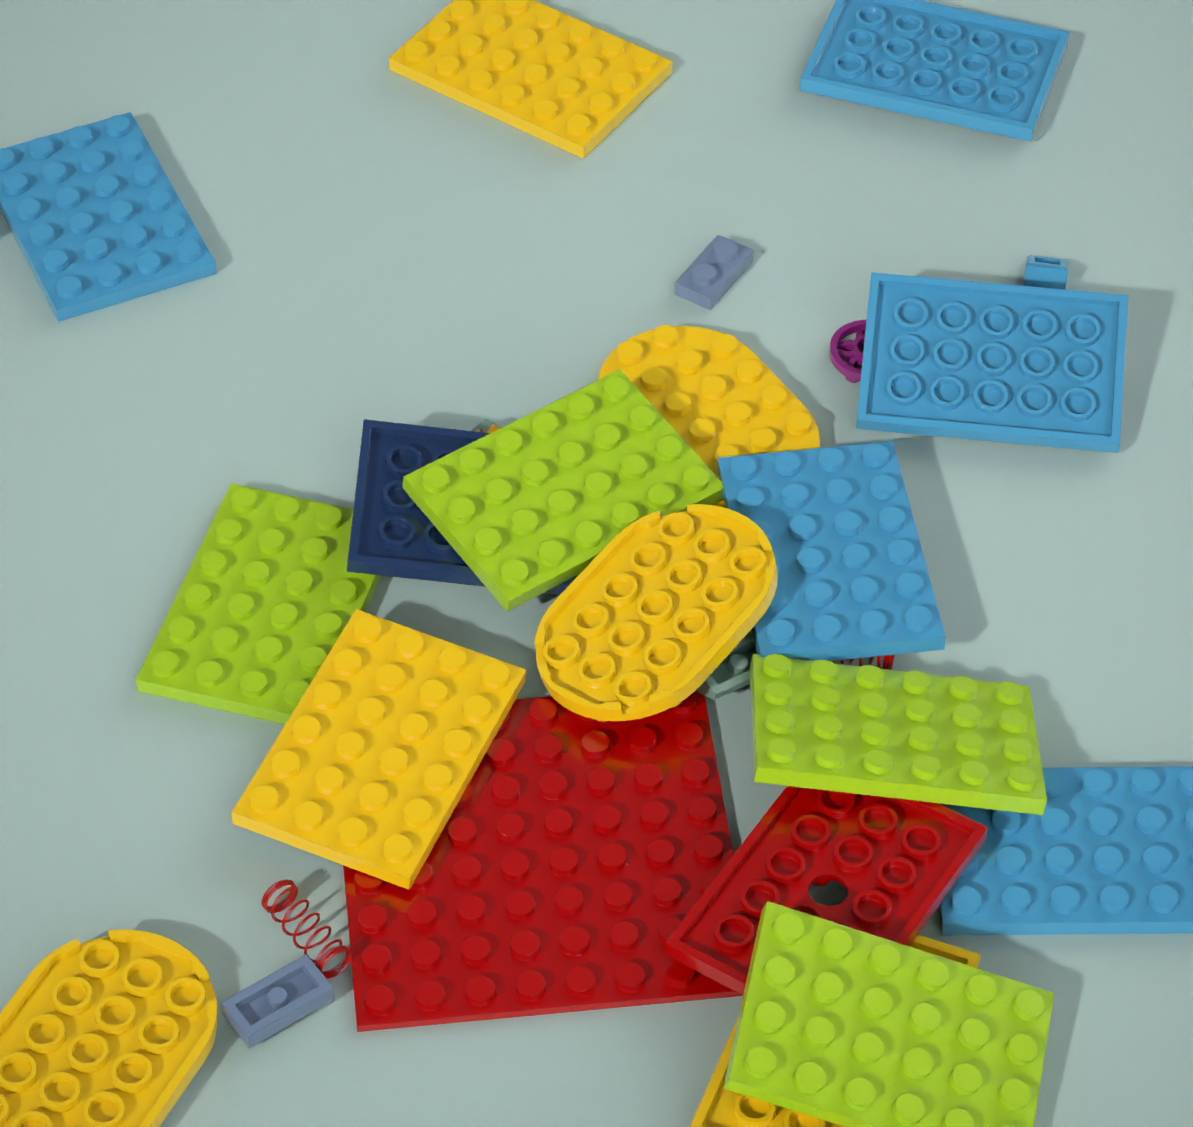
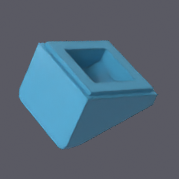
[1023,255,1069,290]

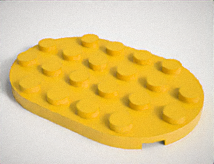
[598,325,820,508]
[534,504,778,721]
[0,929,219,1127]

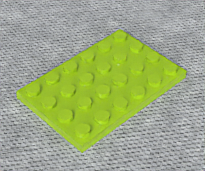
[402,369,724,612]
[136,483,381,725]
[750,654,1047,815]
[723,901,1054,1127]

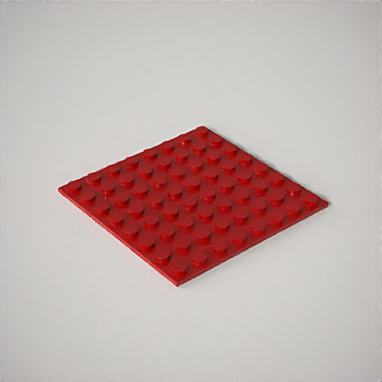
[343,690,743,1032]

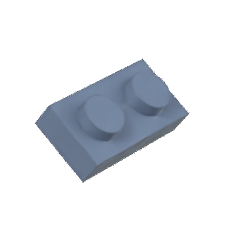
[674,235,754,310]
[221,954,335,1048]

